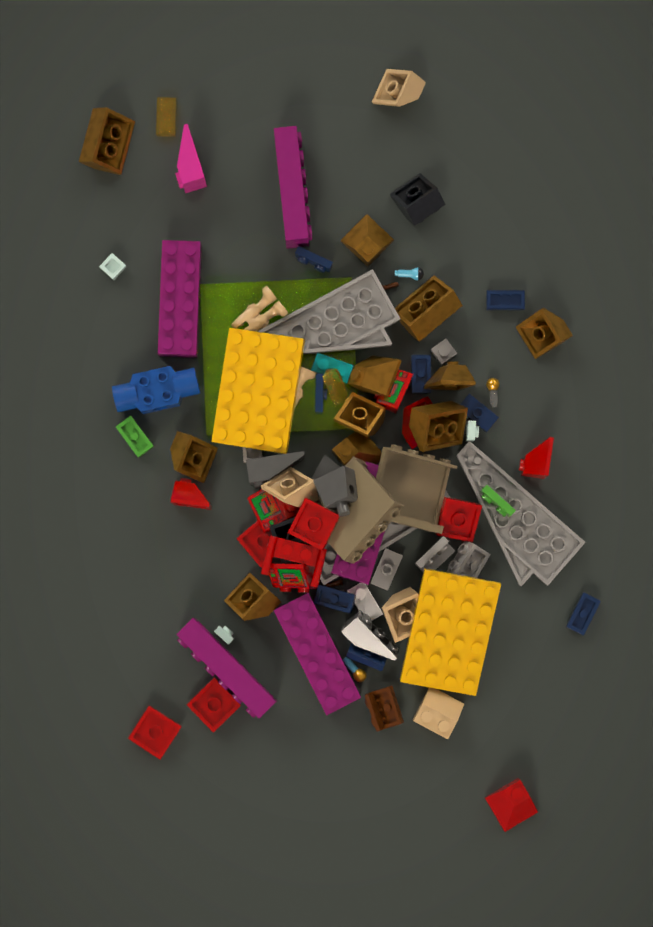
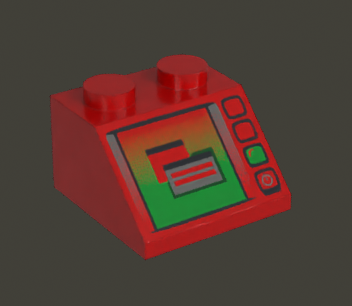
[374,370,413,414]
[247,489,300,532]
[269,563,316,593]

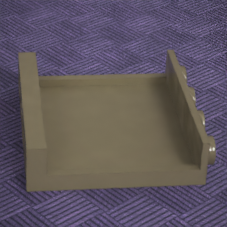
[376,445,458,534]
[315,457,404,564]

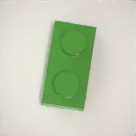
[116,416,154,458]
[480,485,516,517]

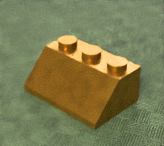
[79,107,135,175]
[395,275,463,342]
[409,401,468,452]

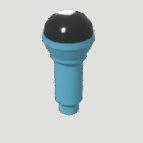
[395,267,424,281]

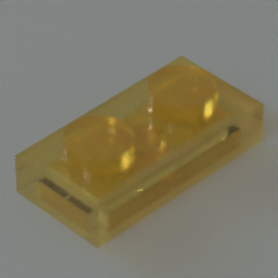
[156,97,177,137]

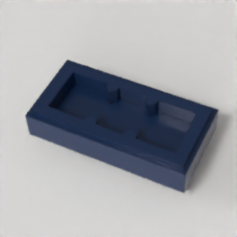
[486,290,525,310]
[315,373,327,414]
[460,394,499,433]

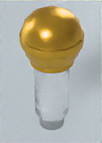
[486,378,500,407]

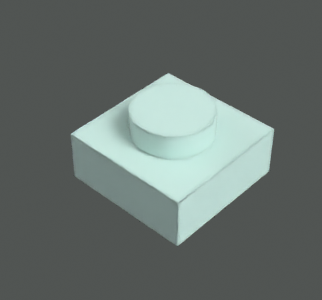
[99,253,127,280]
[466,421,479,442]
[214,626,234,645]

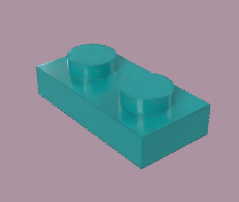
[311,353,354,384]

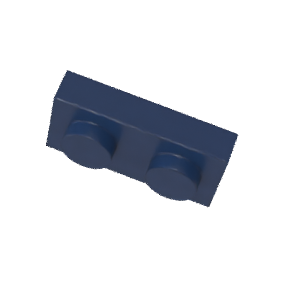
[295,246,333,273]
[411,355,431,394]
[314,584,356,613]
[566,592,601,636]
[346,642,387,671]

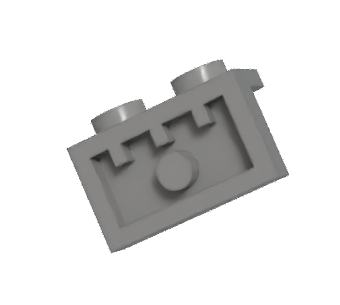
[415,536,455,572]
[446,541,491,578]

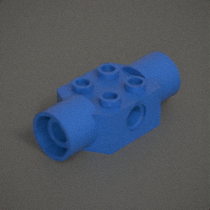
[112,366,200,414]

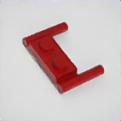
[261,535,327,588]

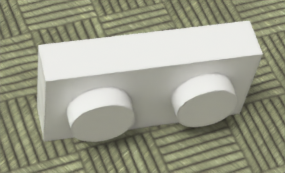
[347,583,383,621]

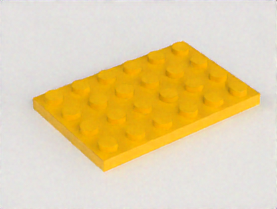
[211,328,305,454]
[400,568,501,696]

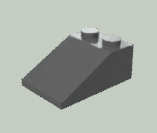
[246,451,304,489]

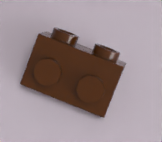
[365,685,404,732]

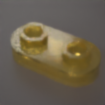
[323,368,348,405]

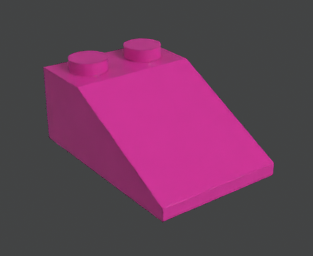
[175,124,207,194]

